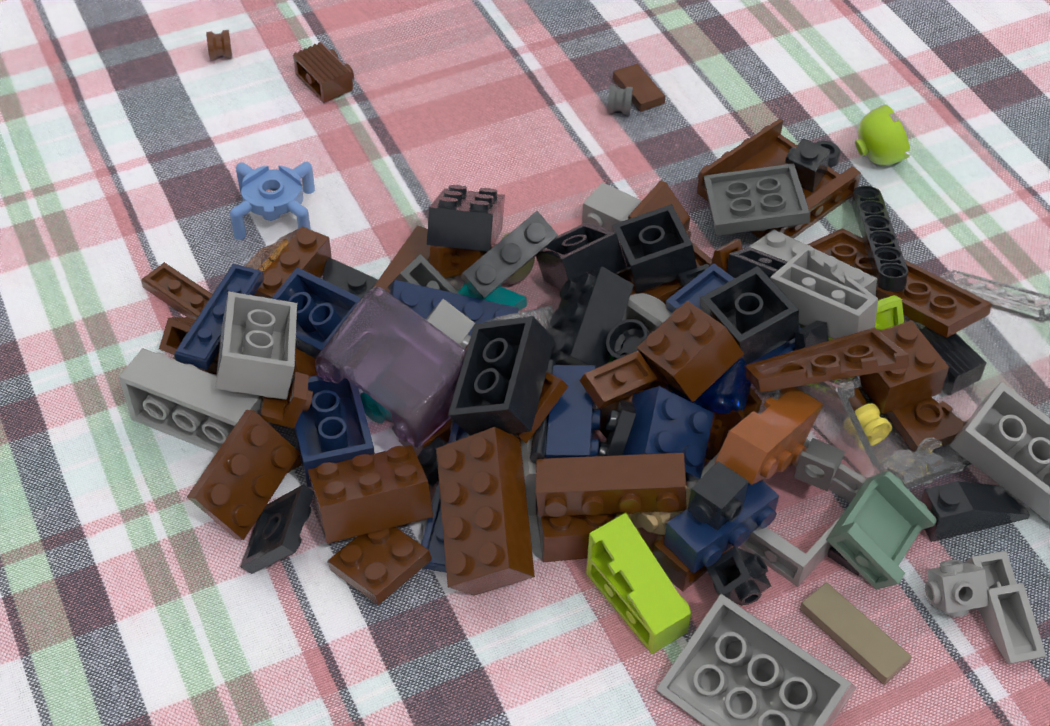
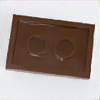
[187,410,300,540]

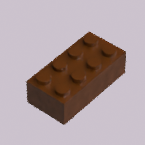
[436,427,535,596]

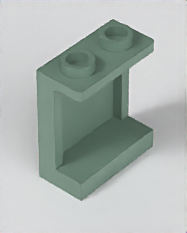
[826,471,937,590]

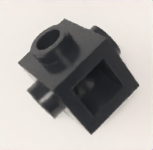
[706,546,771,606]

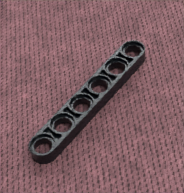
[852,186,908,292]

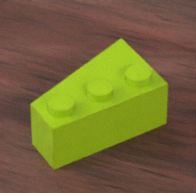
[586,513,691,654]

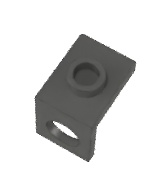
[794,438,845,492]

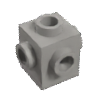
[925,560,989,617]

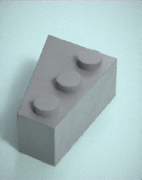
[770,245,878,339]

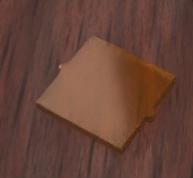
[244,238,290,272]

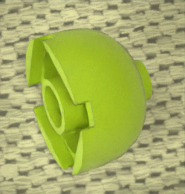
[855,104,910,165]

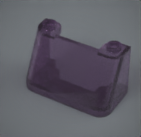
[315,286,467,449]

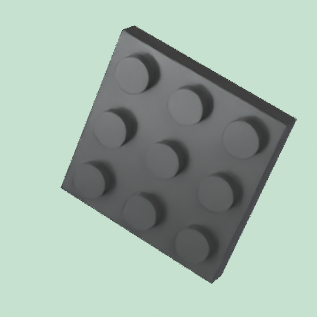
[704,163,810,236]

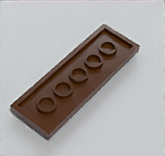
[807,228,992,338]

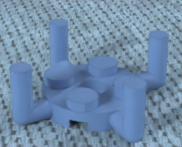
[230,162,315,240]

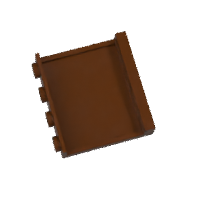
[697,119,861,239]

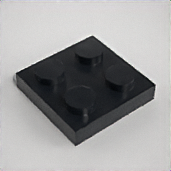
[240,485,314,574]

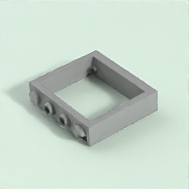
[686,411,866,587]

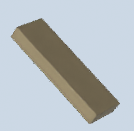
[800,582,912,685]

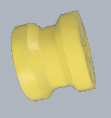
[847,403,892,447]

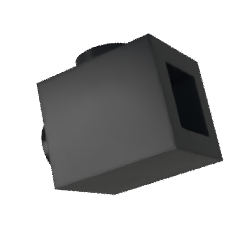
[785,138,830,192]
[688,461,749,531]

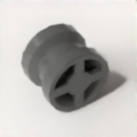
[607,85,633,115]

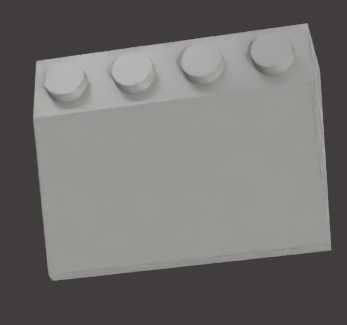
[656,594,856,726]

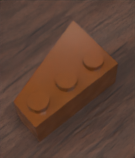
[715,387,823,485]

